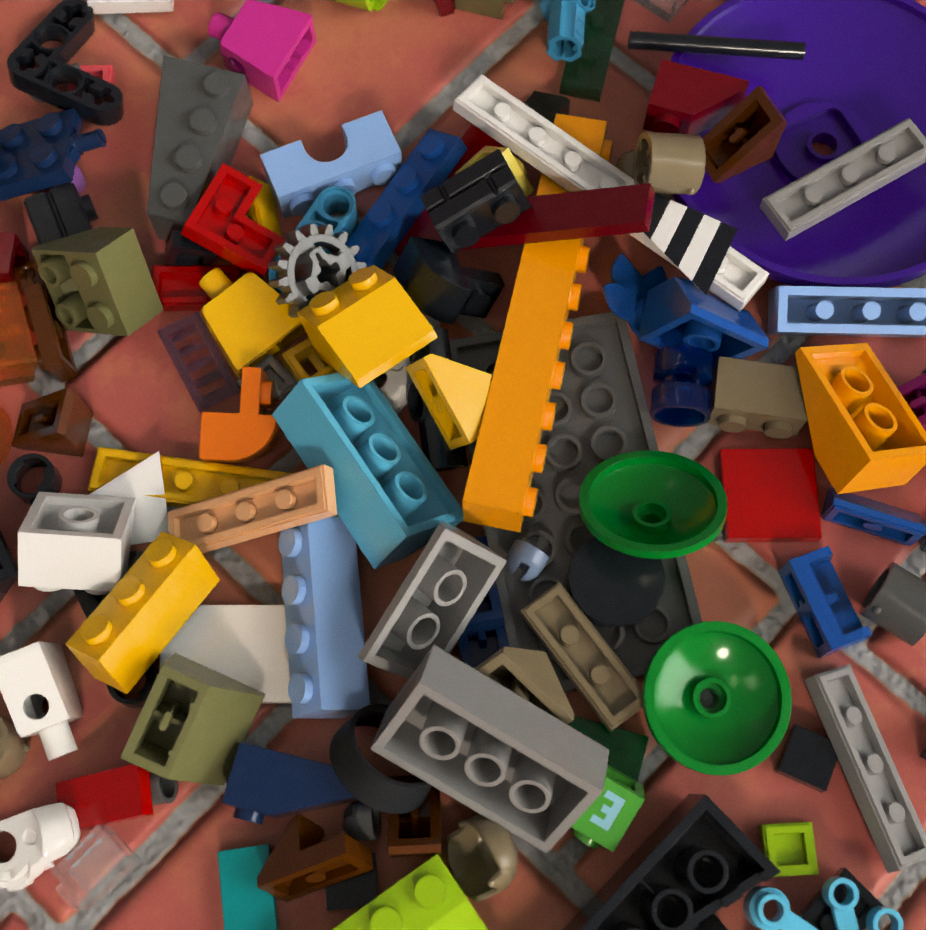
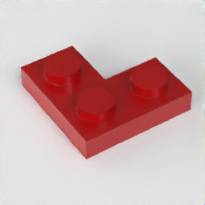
[181,163,285,279]

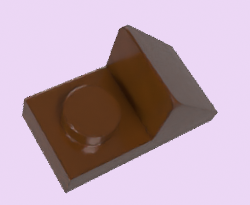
[257,814,374,902]

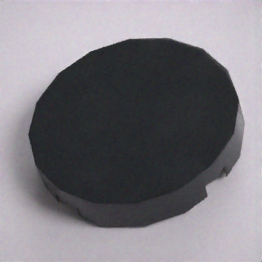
[568,536,666,628]

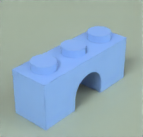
[260,110,402,219]

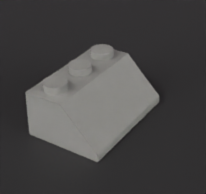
[358,520,507,679]

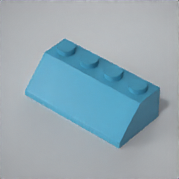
[272,373,463,569]

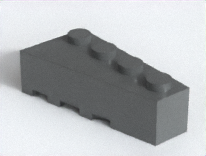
[147,55,253,241]

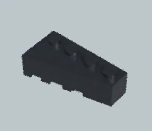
[563,794,781,930]

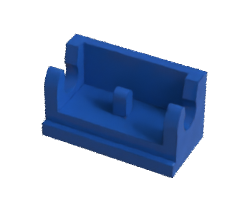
[778,546,872,658]

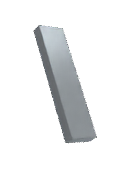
[759,118,926,241]
[804,664,926,873]

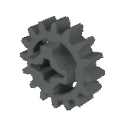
[268,223,366,318]

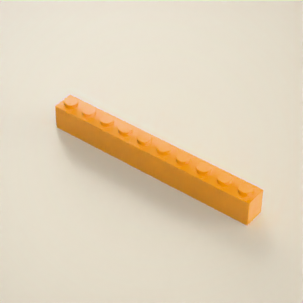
[462,113,613,533]

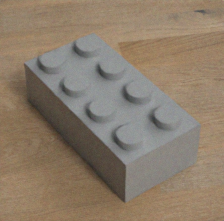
[370,645,610,853]

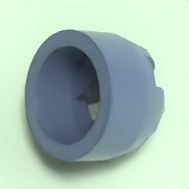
[506,539,549,581]

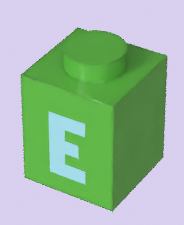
[572,764,645,852]

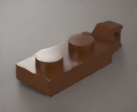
[13,260,78,383]

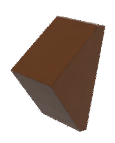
[702,86,787,184]
[12,388,93,457]
[388,776,442,857]

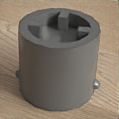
[859,562,926,646]

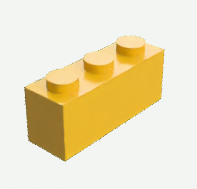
[65,531,220,694]

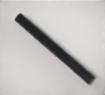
[628,31,806,60]

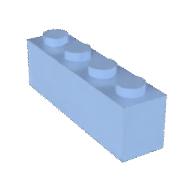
[767,286,926,338]
[278,516,370,719]

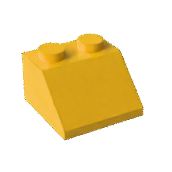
[297,265,438,388]

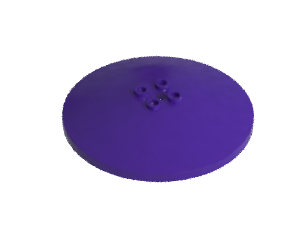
[670,0,926,288]

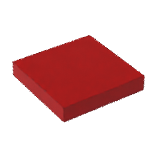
[718,448,822,543]

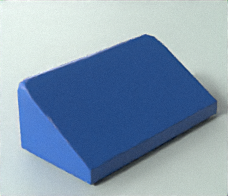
[821,487,926,546]

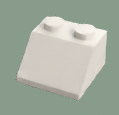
[18,492,136,595]

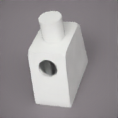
[0,641,83,761]

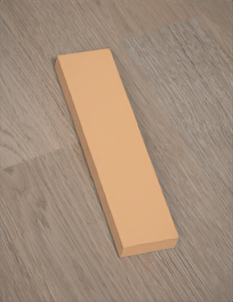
[167,464,337,553]

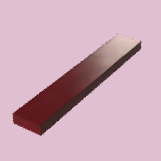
[394,183,655,256]

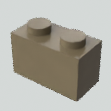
[706,356,808,439]

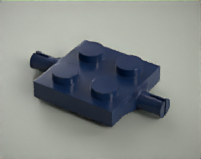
[0,108,107,202]

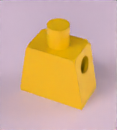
[199,267,306,380]

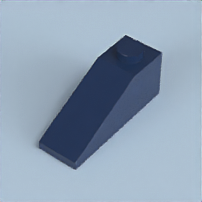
[222,742,358,825]

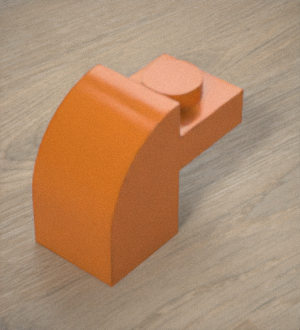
[199,367,282,464]

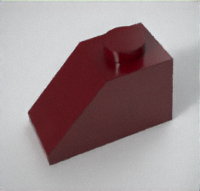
[643,59,750,135]

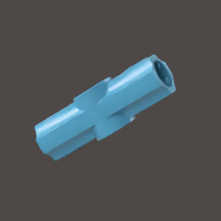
[540,0,596,62]

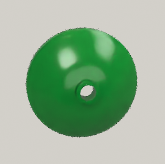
[579,450,728,559]
[642,621,792,776]

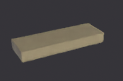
[520,582,643,732]

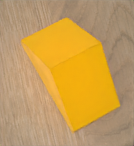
[405,353,492,450]

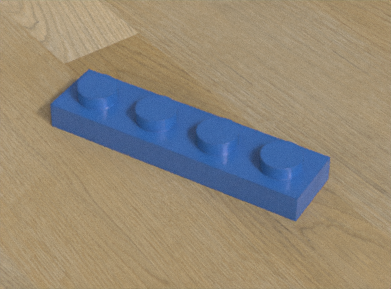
[345,128,467,269]

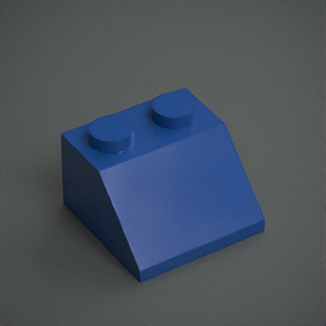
[638,276,769,371]

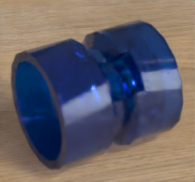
[650,345,714,427]

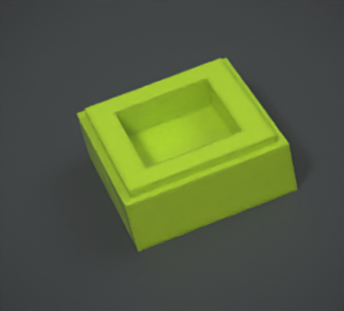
[758,822,819,877]

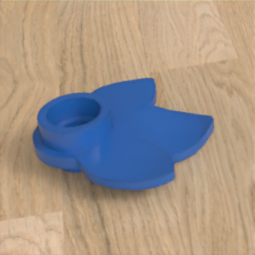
[602,254,667,336]

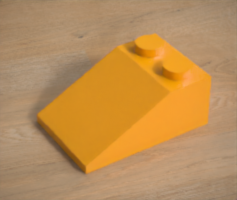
[795,343,926,494]

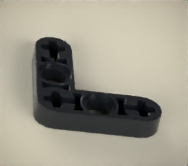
[7,0,124,126]

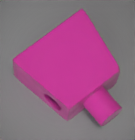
[208,0,316,102]

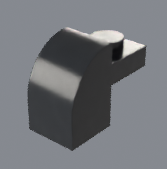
[393,236,505,325]

